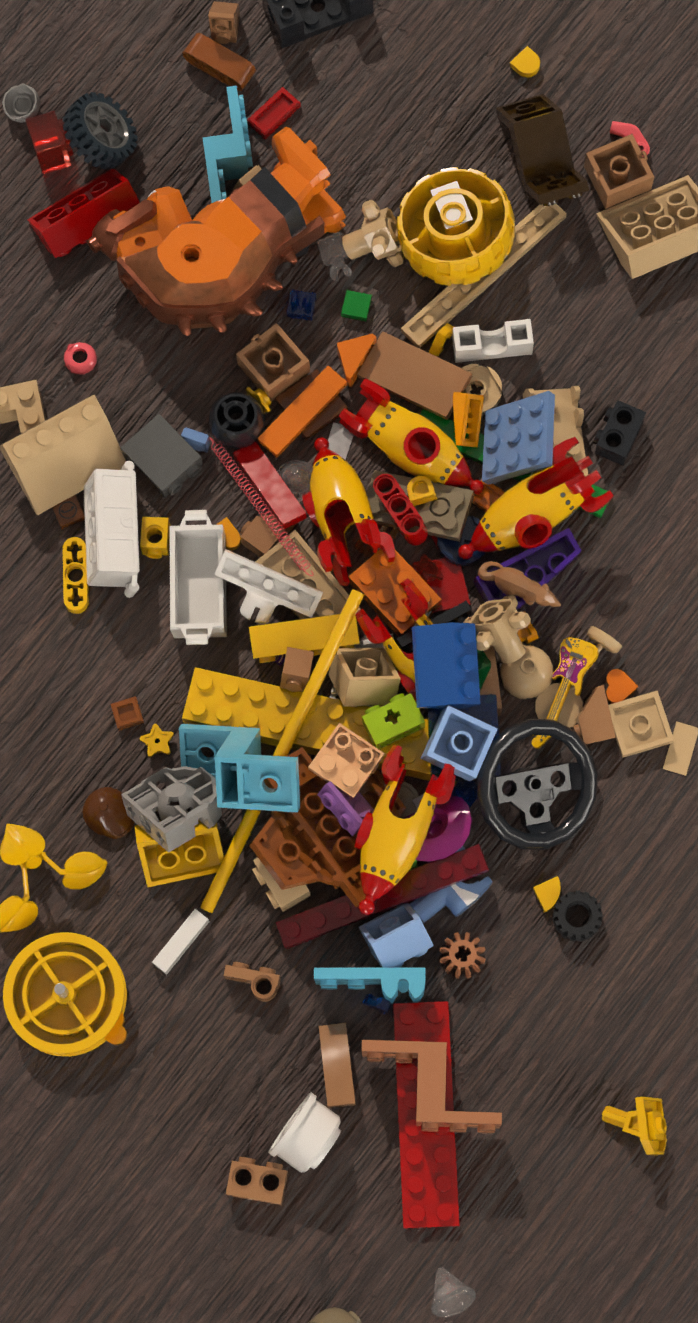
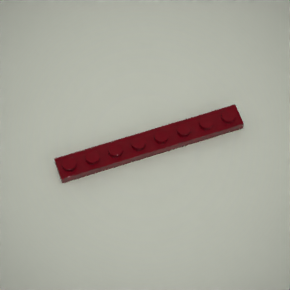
[276,844,489,949]

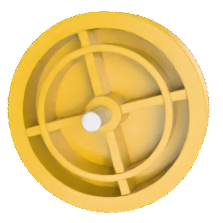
[3,932,127,1057]

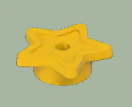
[246,387,271,413]
[140,724,174,757]

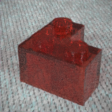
[25,111,74,174]

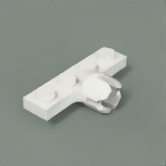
[214,549,323,624]

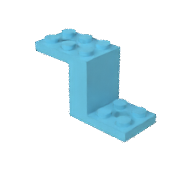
[179,724,300,812]

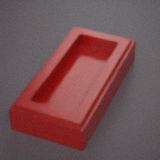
[247,87,301,140]

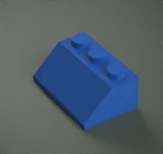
[412,622,480,709]

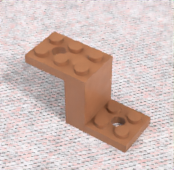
[362,1040,502,1133]

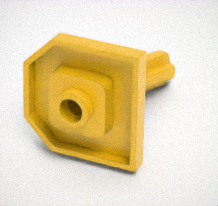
[602,1097,667,1155]

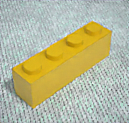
[249,614,360,663]

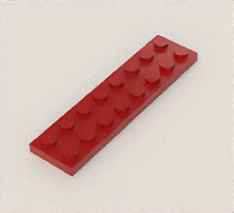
[393,1001,460,1229]

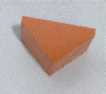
[337,334,377,387]

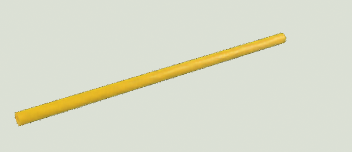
[200,589,364,913]

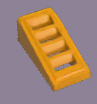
[453,392,484,447]

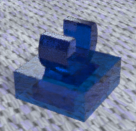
[287,290,317,321]

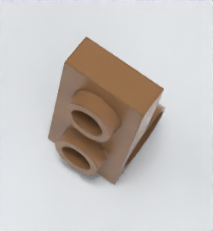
[224,962,281,1002]

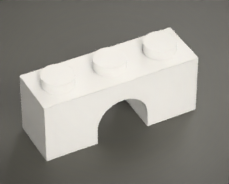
[452,319,534,363]

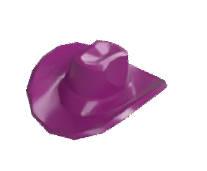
[402,796,472,862]

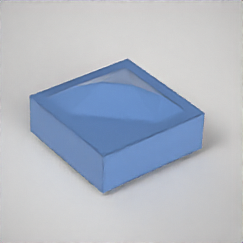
[181,427,210,452]

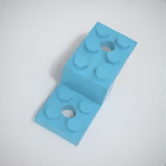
[203,86,253,203]

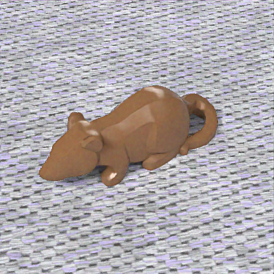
[478,561,561,607]

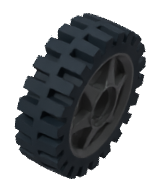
[63,92,138,169]

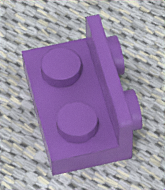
[317,781,374,836]

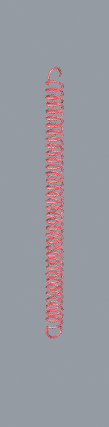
[210,437,314,576]

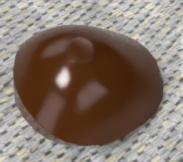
[83,787,135,839]

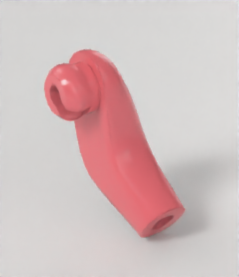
[610,121,650,157]

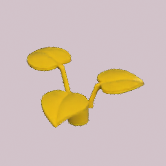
[0,824,107,932]

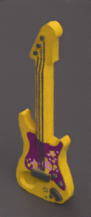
[532,637,599,749]

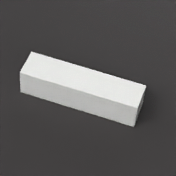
[152,909,209,975]

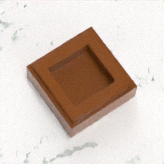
[111,696,144,731]

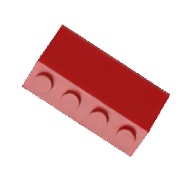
[27,168,140,258]

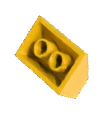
[135,819,224,888]

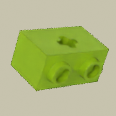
[362,693,425,749]

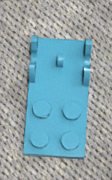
[314,968,425,1004]

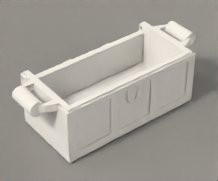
[84,461,139,598]
[170,510,227,645]

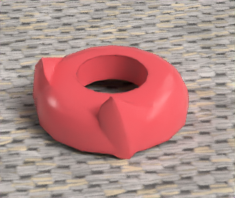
[64,342,97,375]

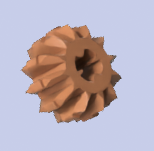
[440,932,486,979]

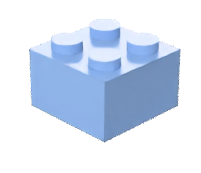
[420,706,497,782]
[359,903,434,968]

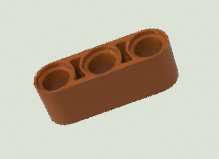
[182,33,256,91]

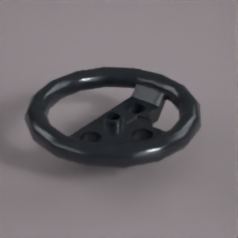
[476,719,598,850]

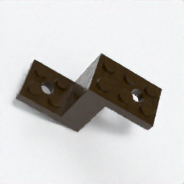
[496,94,590,206]

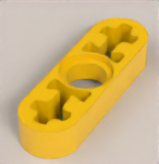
[63,537,89,614]

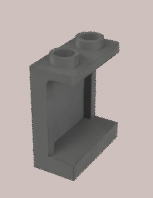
[120,414,203,498]

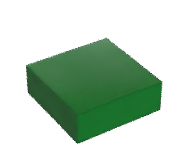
[341,290,372,322]

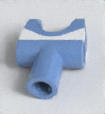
[409,846,493,924]

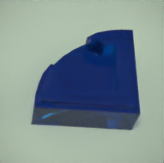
[362,993,391,1015]

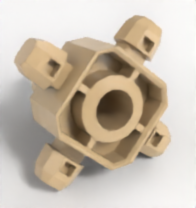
[342,200,404,267]
[463,595,531,664]

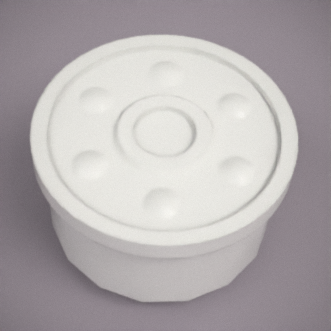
[268,1092,341,1173]

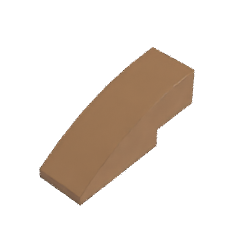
[319,1023,356,1108]

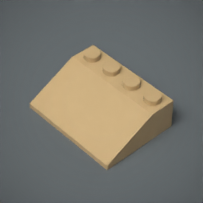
[596,175,698,279]
[0,395,126,515]

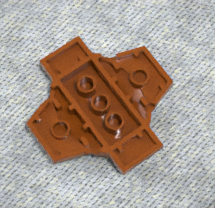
[249,747,406,907]

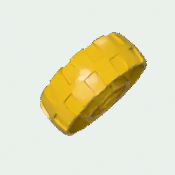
[397,167,515,286]

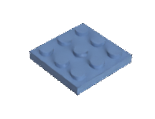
[482,391,555,485]

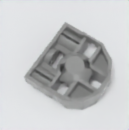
[121,766,222,853]

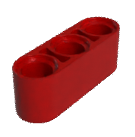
[373,474,428,545]

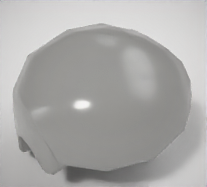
[2,83,41,123]

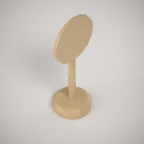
[535,626,622,728]

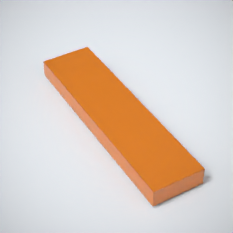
[258,366,347,457]

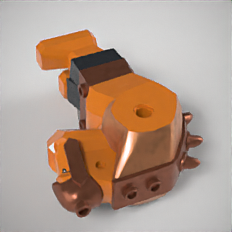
[87,127,346,336]

